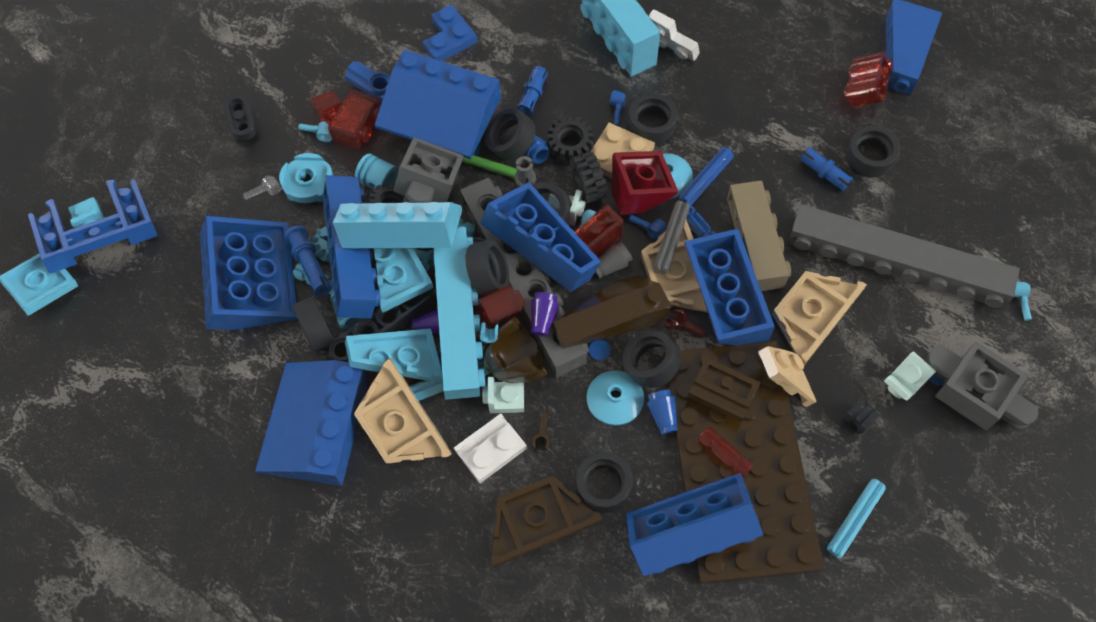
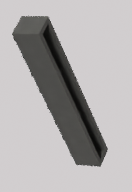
[787,204,1020,309]

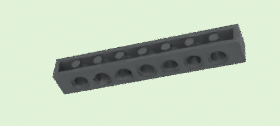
[460,178,589,378]

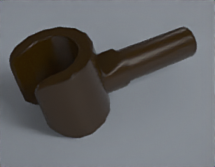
[532,412,550,451]

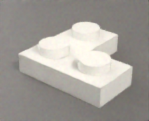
[649,9,699,61]

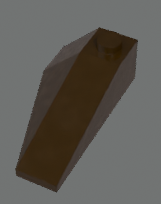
[551,276,672,349]

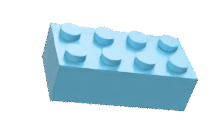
[580,0,660,76]

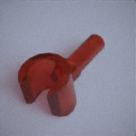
[665,309,705,337]

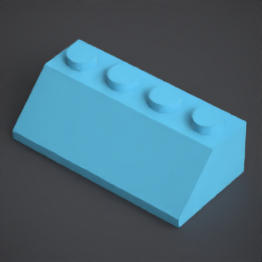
[333,202,462,248]

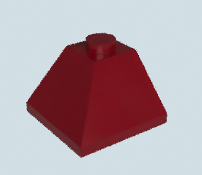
[612,151,679,215]

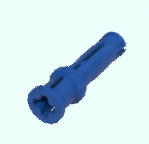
[283,225,332,297]

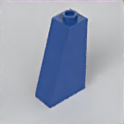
[886,0,942,95]

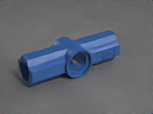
[344,61,390,106]

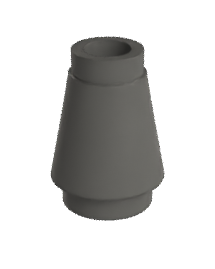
[595,242,633,279]

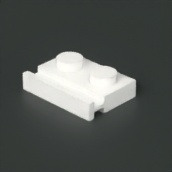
[454,414,527,483]

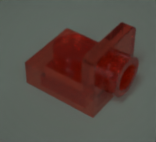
[310,89,346,124]

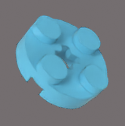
[279,153,334,203]

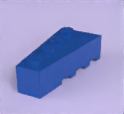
[480,182,601,292]

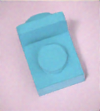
[69,197,104,228]

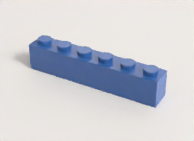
[322,175,380,318]

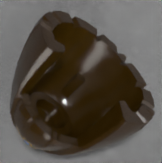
[483,317,548,383]

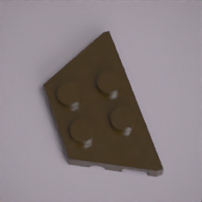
[491,475,603,568]

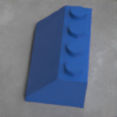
[684,229,774,346]
[626,473,763,576]

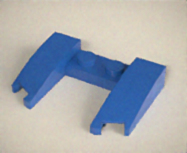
[28,179,158,274]

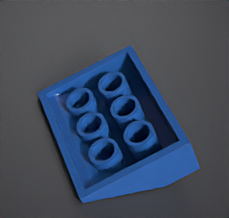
[375,50,501,160]
[200,216,297,330]
[255,360,369,486]

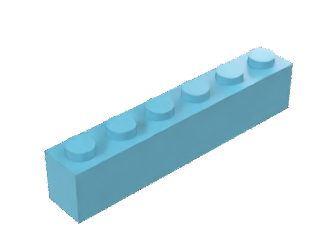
[434,227,485,400]

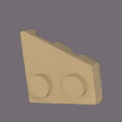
[758,346,817,407]

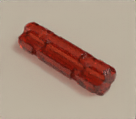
[699,427,753,477]

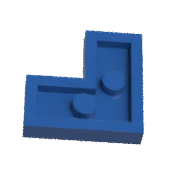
[423,4,478,61]

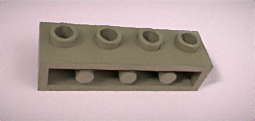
[727,180,791,291]

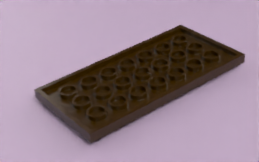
[663,341,824,584]

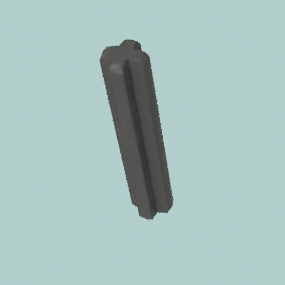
[654,201,690,274]

